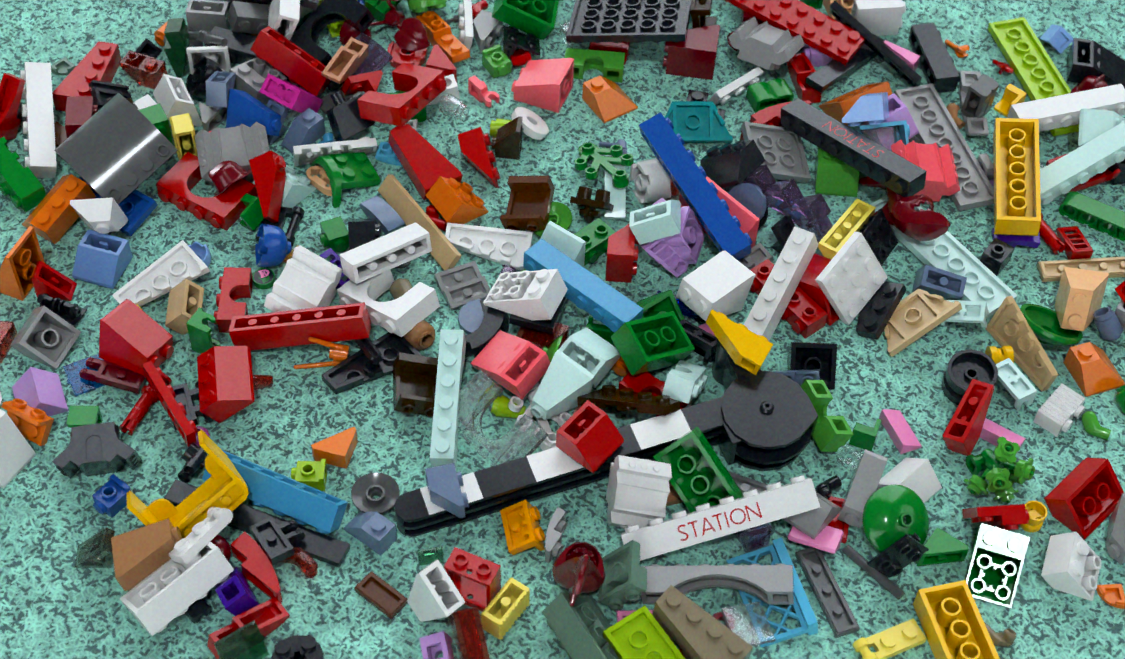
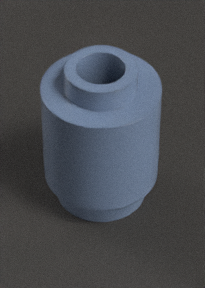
[1093,307,1123,341]

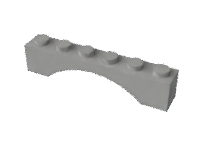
[641,563,794,605]

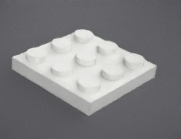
[815,231,888,325]

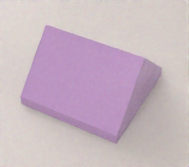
[12,367,68,416]

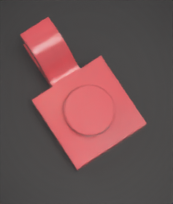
[468,75,500,108]

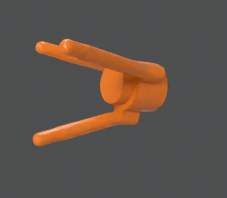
[293,337,350,369]

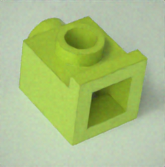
[291,459,327,491]

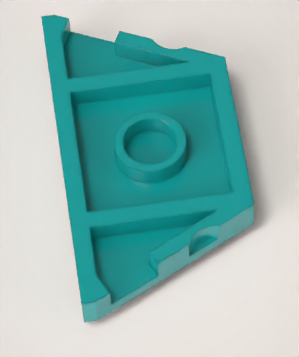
[664,101,733,143]

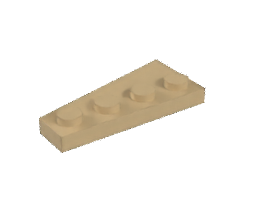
[985,296,1059,391]

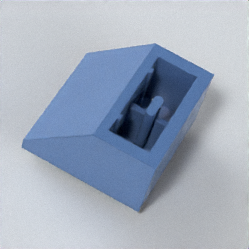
[72,229,133,289]

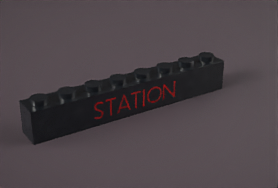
[780,98,927,197]

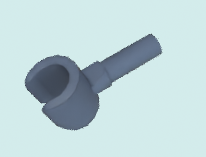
[599,139,627,154]

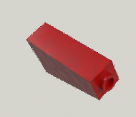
[388,124,463,200]

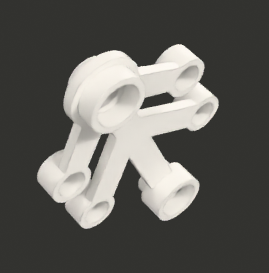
[508,382,571,451]

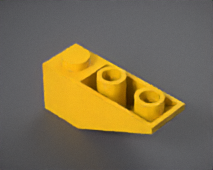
[706,310,773,375]

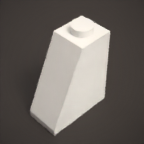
[407,559,465,622]

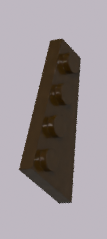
[577,385,680,415]

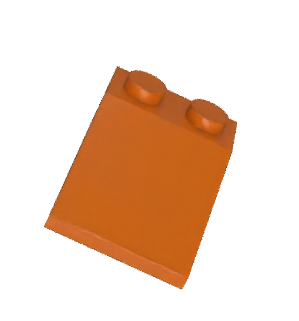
[0,226,45,301]

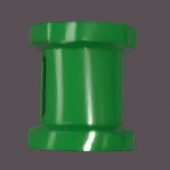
[966,449,994,475]

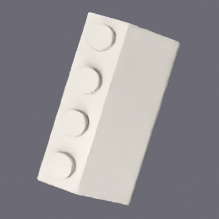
[120,542,234,636]

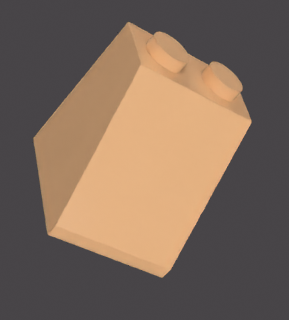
[1054,267,1109,331]

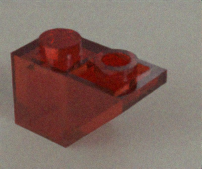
[119,50,168,90]

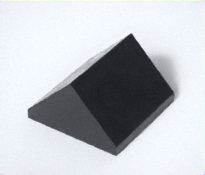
[787,342,837,389]

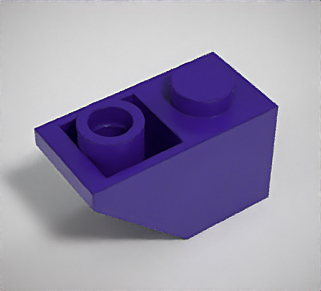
[215,567,259,616]

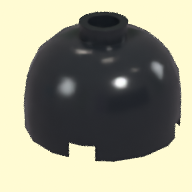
[186,57,222,99]

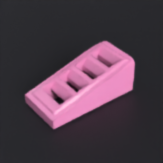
[883,40,920,71]

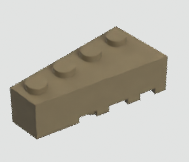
[652,585,753,659]

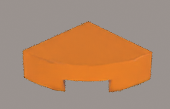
[1096,584,1125,609]

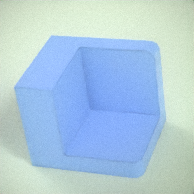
[1040,24,1074,54]

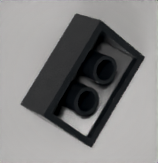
[700,140,766,188]

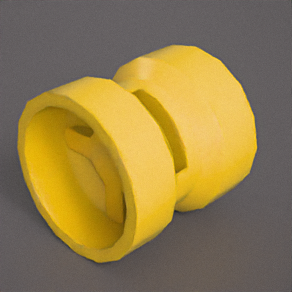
[985,346,1014,364]
[1020,500,1048,533]

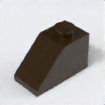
[491,117,522,160]

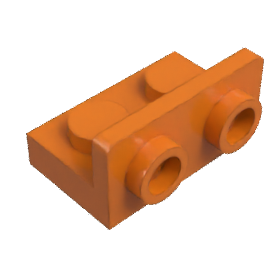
[1,398,54,446]

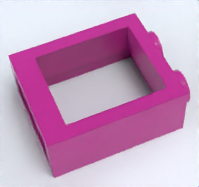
[259,73,323,113]

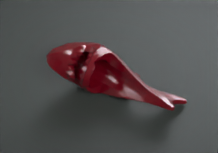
[858,176,951,241]
[552,542,605,607]

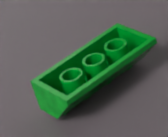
[653,426,743,513]

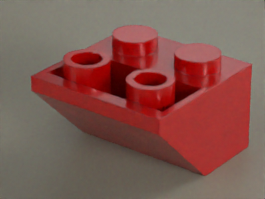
[605,224,639,283]
[556,400,624,473]

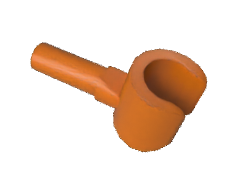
[944,39,969,58]

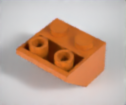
[425,176,489,224]

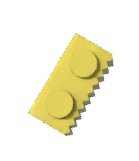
[169,113,198,160]
[481,578,530,640]

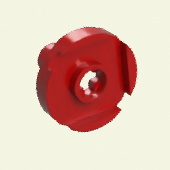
[387,41,427,68]

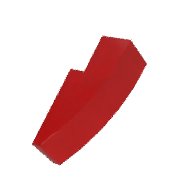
[786,53,822,103]
[230,531,283,603]
[207,597,289,659]

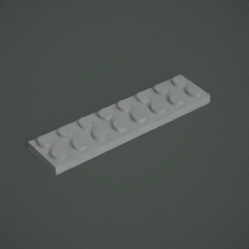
[895,83,994,211]

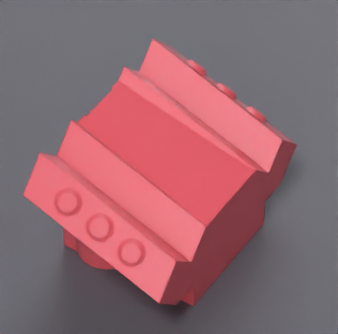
[891,139,960,202]

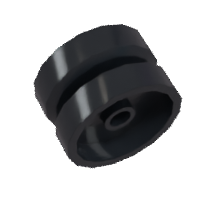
[941,349,998,405]

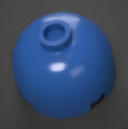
[255,224,291,268]

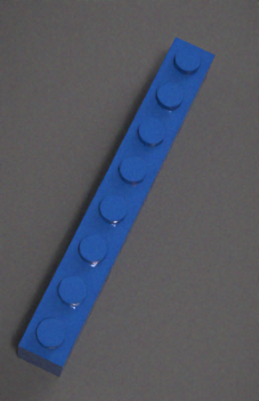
[639,112,753,260]

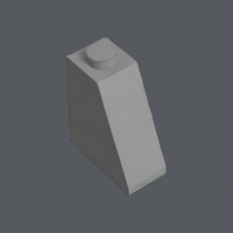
[838,449,888,528]

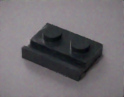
[88,80,132,110]

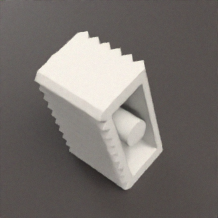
[1033,383,1086,437]

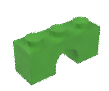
[565,48,625,83]
[800,380,853,452]

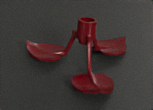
[339,0,430,51]

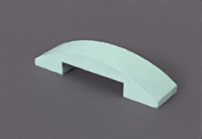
[604,155,626,219]

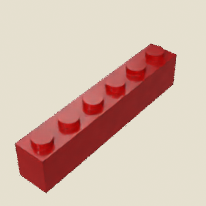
[229,302,371,351]

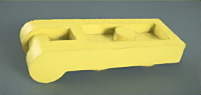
[852,618,927,659]

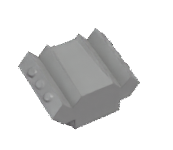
[728,17,805,71]
[194,122,270,182]

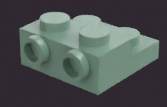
[598,540,647,610]

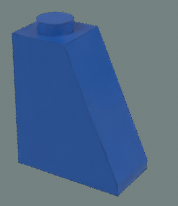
[226,89,282,136]

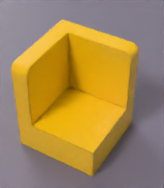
[994,84,1027,117]

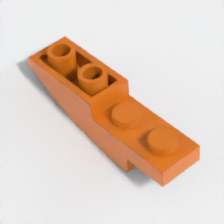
[416,11,471,64]

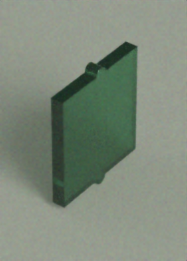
[214,620,269,659]

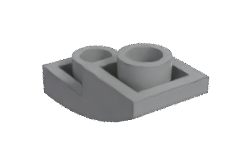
[545,507,567,563]

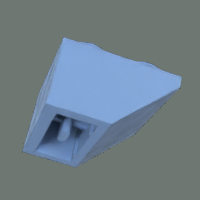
[842,92,889,127]

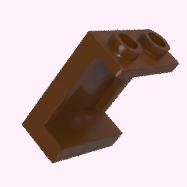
[500,175,555,231]

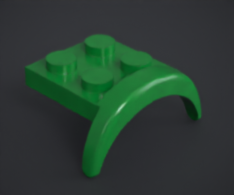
[311,152,381,208]

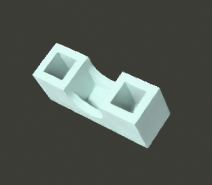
[662,360,708,404]

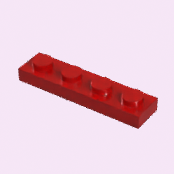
[142,361,198,447]

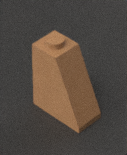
[111,518,182,591]

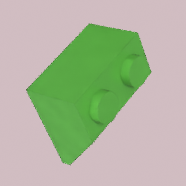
[815,147,860,197]

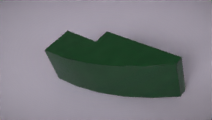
[164,18,189,78]

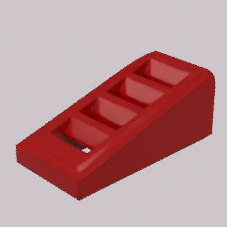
[1056,226,1093,260]

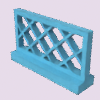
[726,537,818,648]

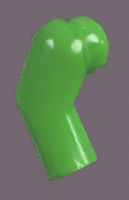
[1081,411,1111,441]

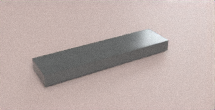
[795,547,860,638]

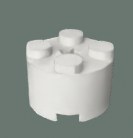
[630,158,672,203]

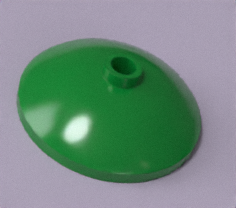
[1020,304,1083,346]
[863,485,929,553]

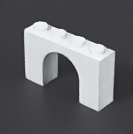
[337,269,440,337]

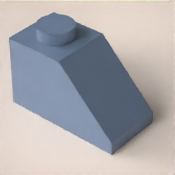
[206,71,236,109]
[281,108,325,154]
[912,264,967,299]
[344,512,397,556]

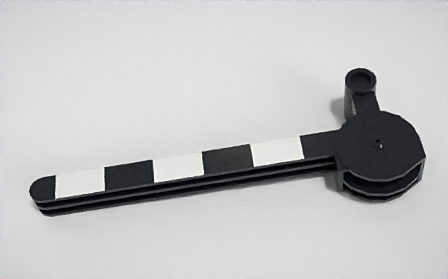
[394,339,818,537]

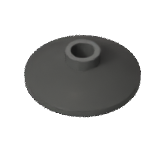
[351,472,400,514]

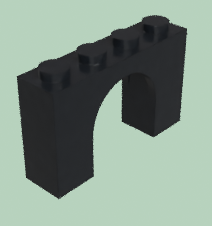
[290,0,375,66]

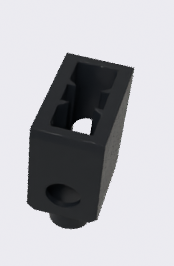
[326,90,376,142]

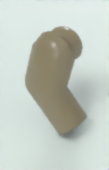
[984,622,1017,647]

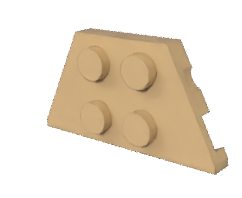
[884,289,962,357]

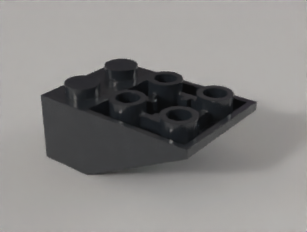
[1067,38,1125,88]

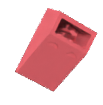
[470,330,550,399]

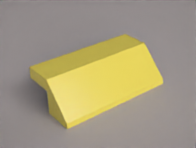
[818,199,876,260]

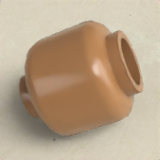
[403,320,435,350]

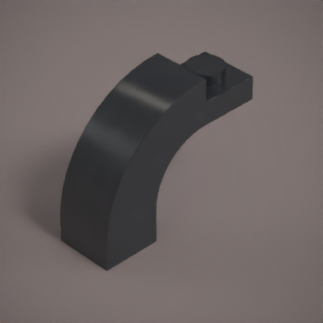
[465,299,509,358]

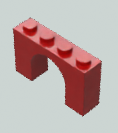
[357,63,446,127]
[156,152,258,231]

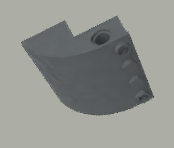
[54,93,178,205]

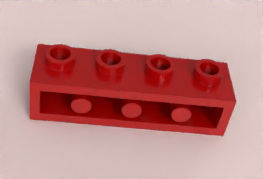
[250,26,331,97]
[750,259,828,339]

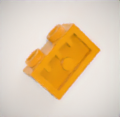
[500,499,546,555]

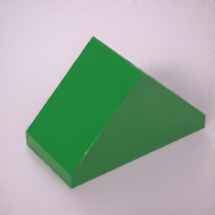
[916,527,969,566]

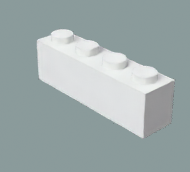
[340,222,432,284]

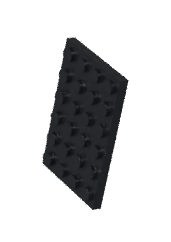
[566,0,692,43]

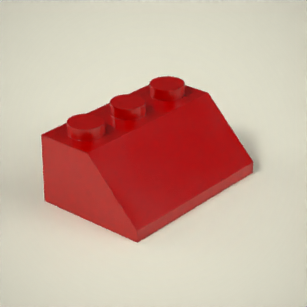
[197,346,255,423]
[1044,458,1124,540]

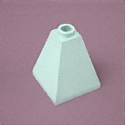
[530,349,595,420]

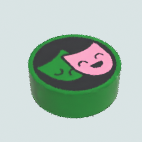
[252,268,275,289]

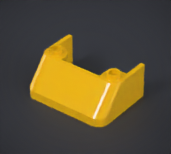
[126,429,248,539]

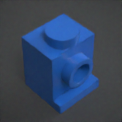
[92,474,131,518]

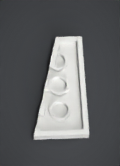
[293,137,377,166]
[445,223,533,271]
[112,240,210,307]

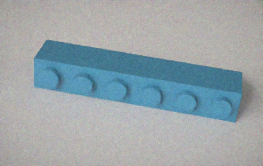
[523,239,644,333]
[202,450,348,534]

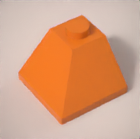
[582,75,638,123]
[1063,342,1125,397]

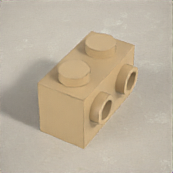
[165,279,204,335]

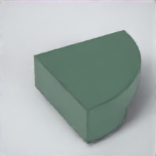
[51,57,76,75]

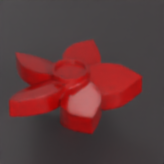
[992,59,1014,74]

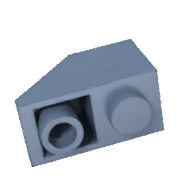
[425,463,469,518]

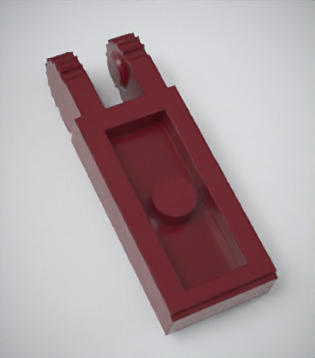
[79,357,146,394]

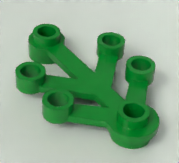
[574,142,634,188]

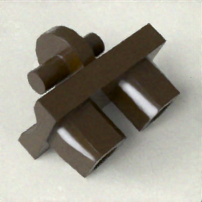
[570,186,614,223]

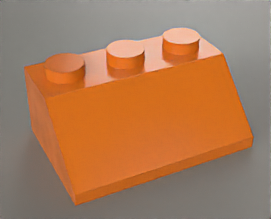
[819,81,893,128]
[22,174,96,245]

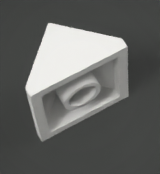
[877,458,942,503]

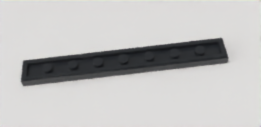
[164,479,350,568]

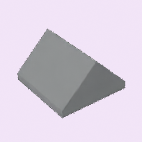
[783,492,841,539]

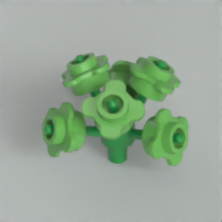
[963,437,1035,503]

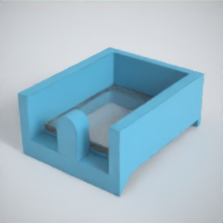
[851,120,910,151]

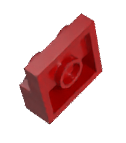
[962,504,1029,530]

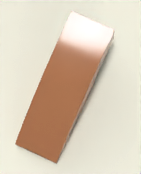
[321,37,369,84]

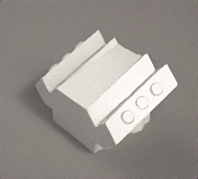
[264,245,343,312]
[606,455,672,529]

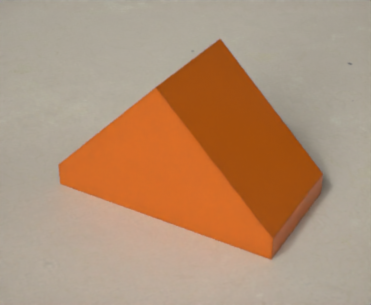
[311,426,358,469]

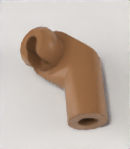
[946,103,965,130]

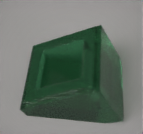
[417,546,443,566]

